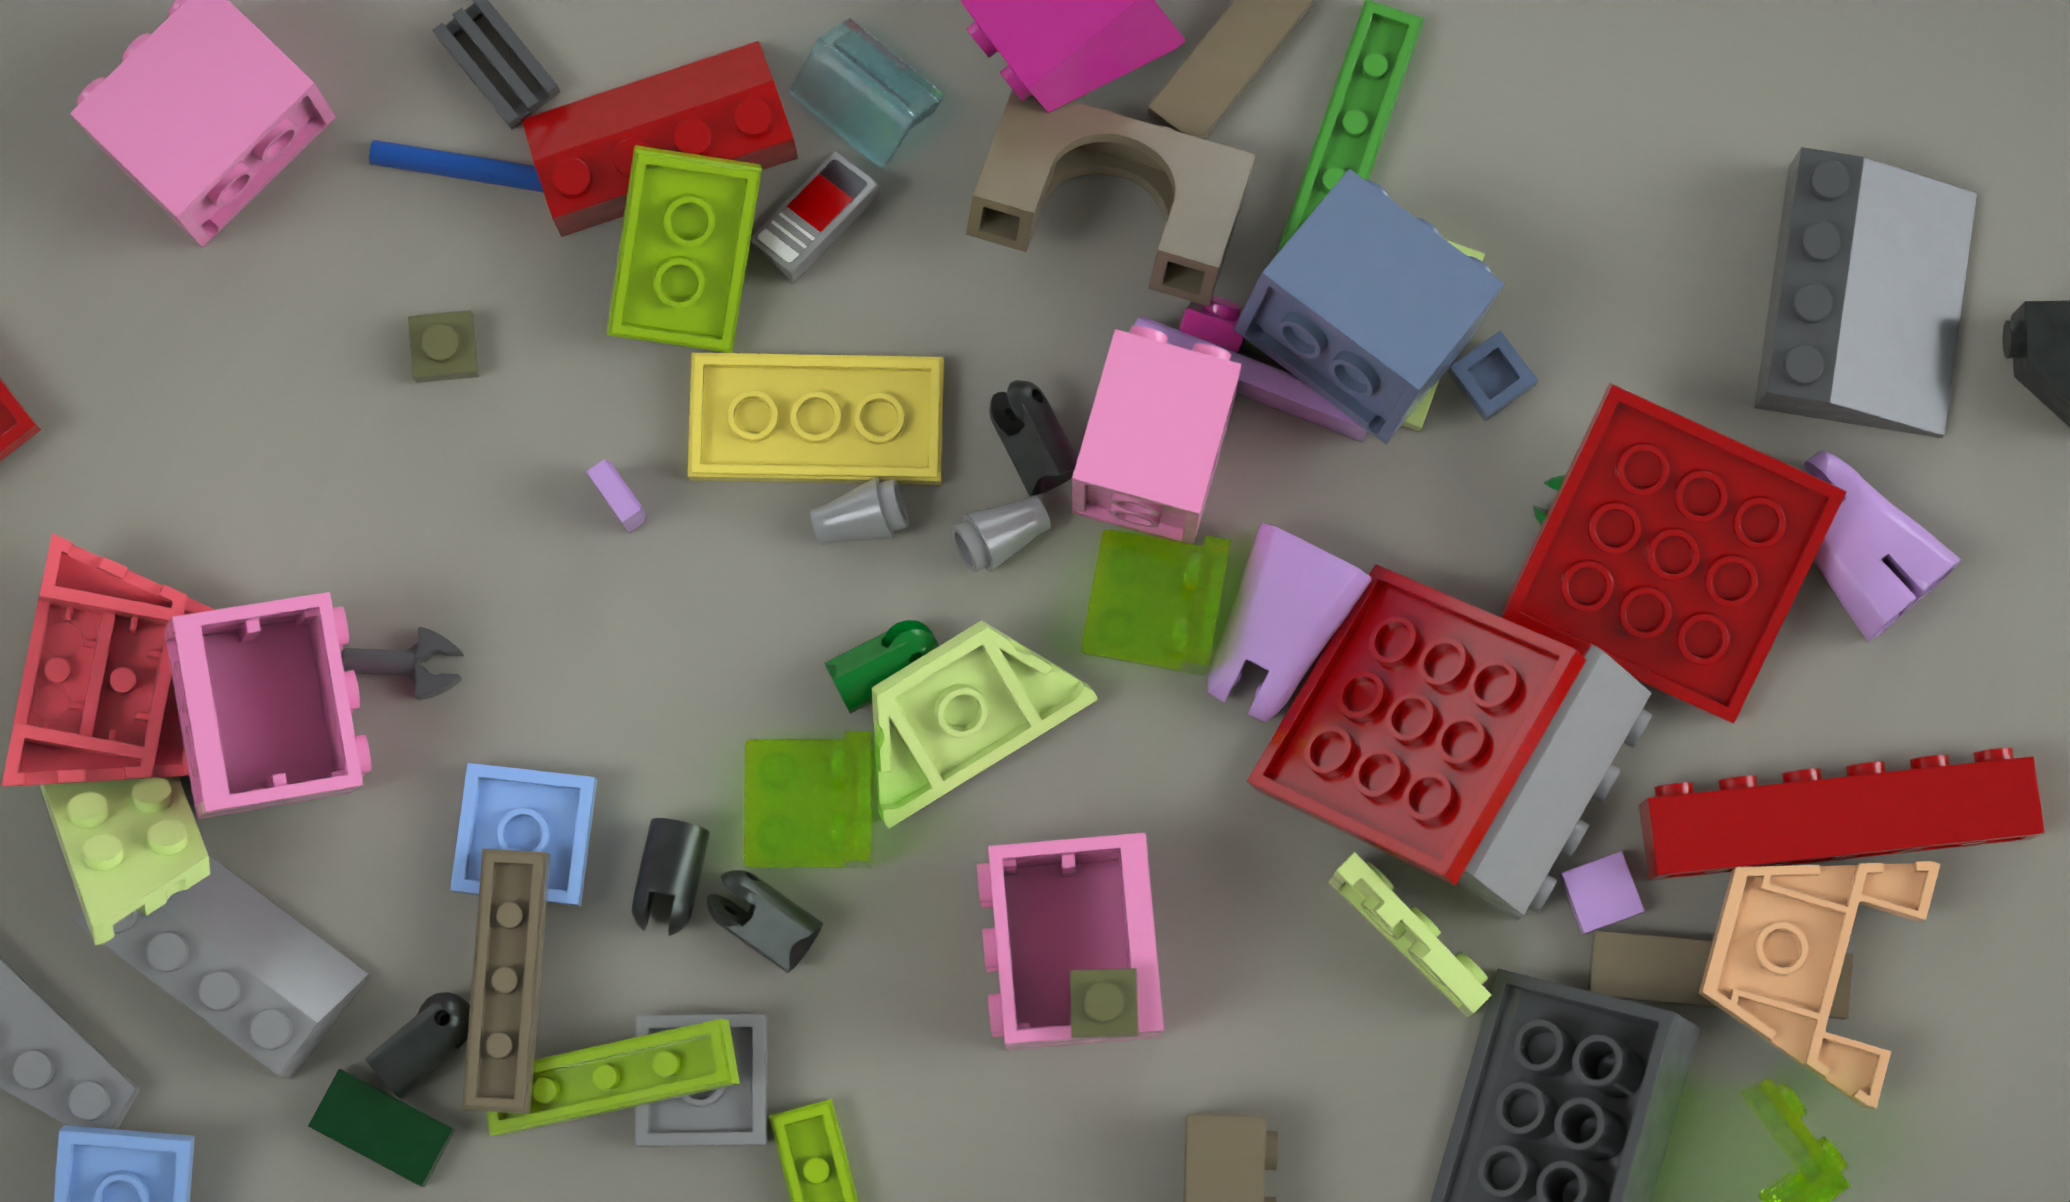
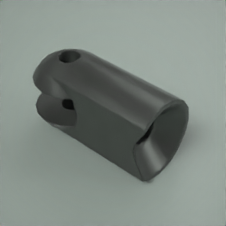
[989,380,1077,496]
[632,818,710,936]
[707,870,823,973]
[365,992,470,1099]

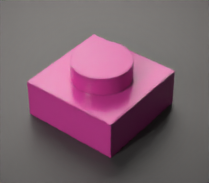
[1179,296,1245,353]

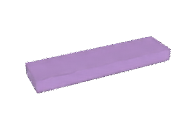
[1134,316,1368,442]

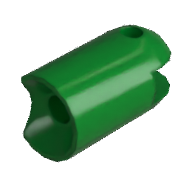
[824,620,939,714]

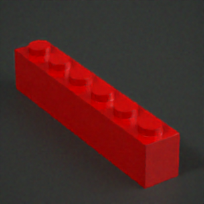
[1639,748,2045,881]

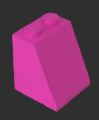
[960,0,1186,113]

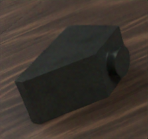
[2002,300,2070,428]

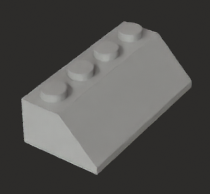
[1456,645,1653,920]
[72,854,370,1079]

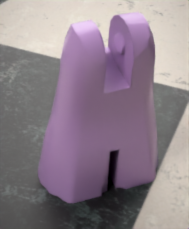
[1804,450,1961,643]
[1207,522,1372,723]

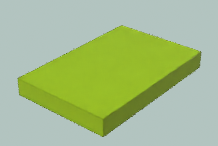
[606,145,762,353]

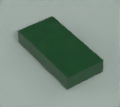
[308,1068,456,1187]

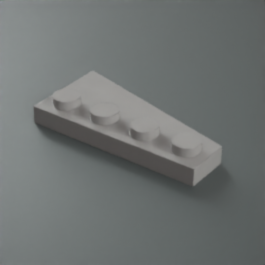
[0,955,141,1129]

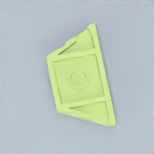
[872,620,1098,829]
[40,777,210,945]

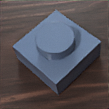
[1447,330,1538,421]

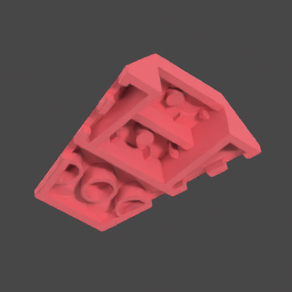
[1,533,218,787]

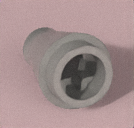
[810,477,909,545]
[952,495,1051,573]

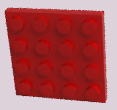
[1499,383,1847,724]
[1247,564,1587,886]

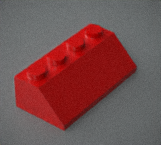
[522,41,798,237]

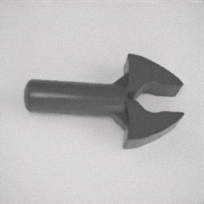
[341,627,464,700]

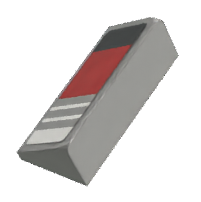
[750,151,881,283]

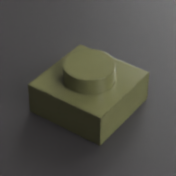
[408,310,479,383]
[1070,968,1138,1038]

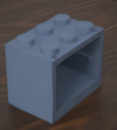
[1234,168,1505,445]

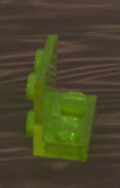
[1081,529,1231,676]
[743,731,874,868]
[1739,1078,1851,1202]

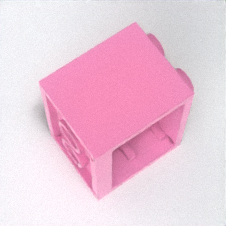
[70,0,336,248]
[1072,326,1242,547]
[164,592,372,820]
[977,832,1164,1051]

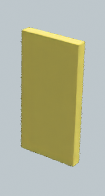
[687,352,944,485]

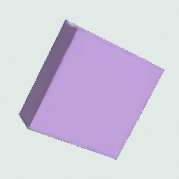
[586,459,647,533]
[1559,851,1645,935]

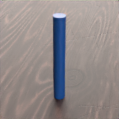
[369,140,543,192]

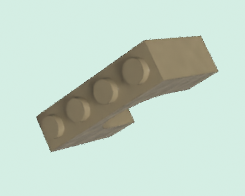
[966,90,1256,306]

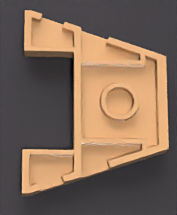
[1698,861,1940,1110]

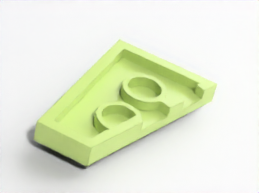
[1328,852,1491,1018]

